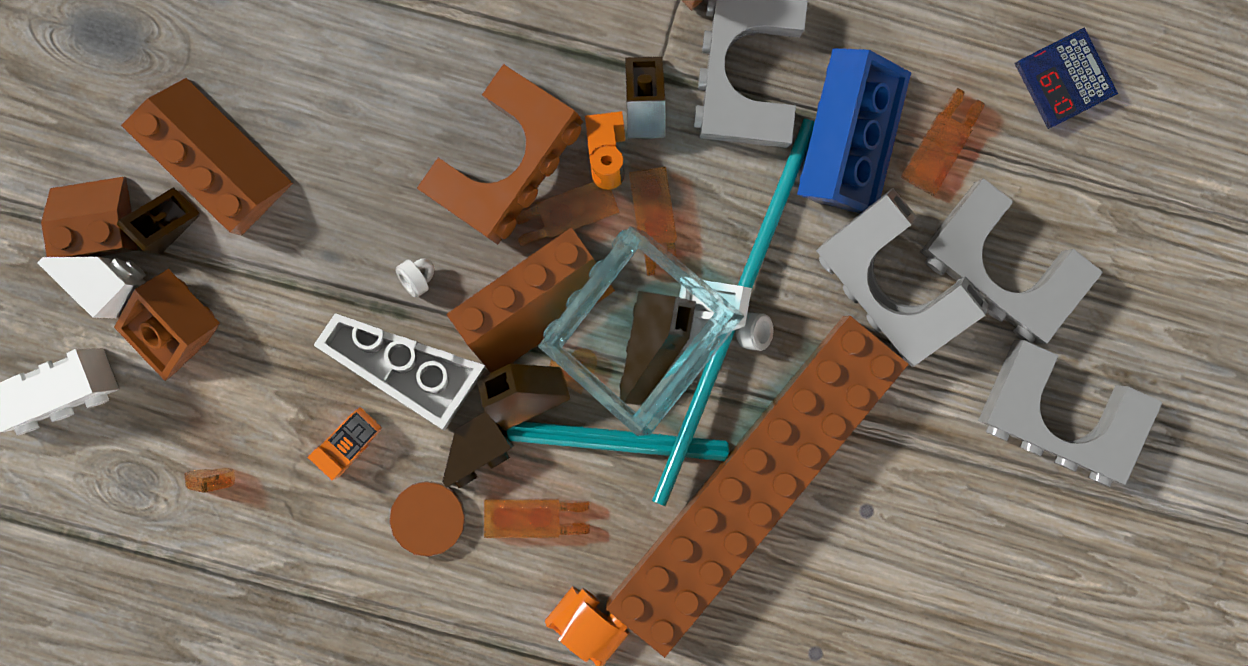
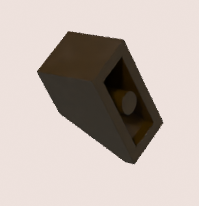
[625,57,665,140]

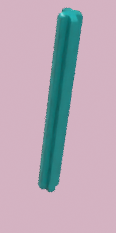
[507,421,729,461]

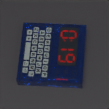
[1014,27,1118,129]

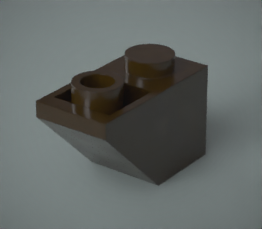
[477,364,570,431]
[442,411,514,488]

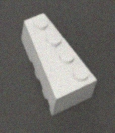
[314,313,486,431]

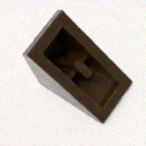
[117,187,200,254]

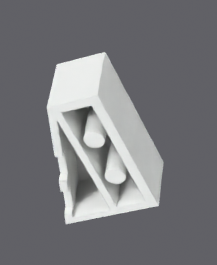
[0,348,119,435]

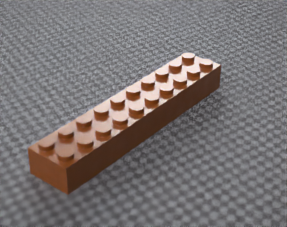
[606,315,909,658]

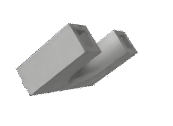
[694,0,808,148]
[920,178,1103,344]
[816,188,989,368]
[978,340,1163,487]

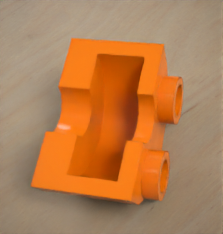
[545,586,630,666]

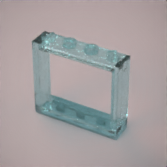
[538,226,744,436]

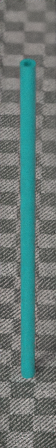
[652,119,815,506]

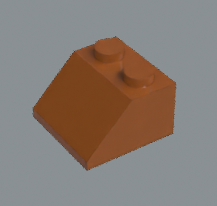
[41,177,138,257]
[114,268,220,381]

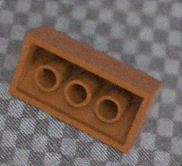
[121,78,293,236]
[446,227,615,373]

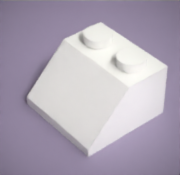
[38,257,146,319]

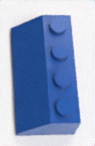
[797,48,911,214]

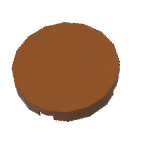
[390,481,465,557]

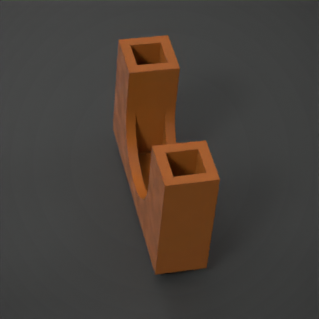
[417,64,584,245]

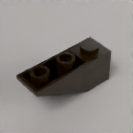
[618,291,696,406]

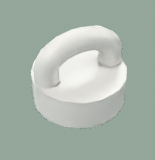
[396,258,434,298]
[736,313,774,351]

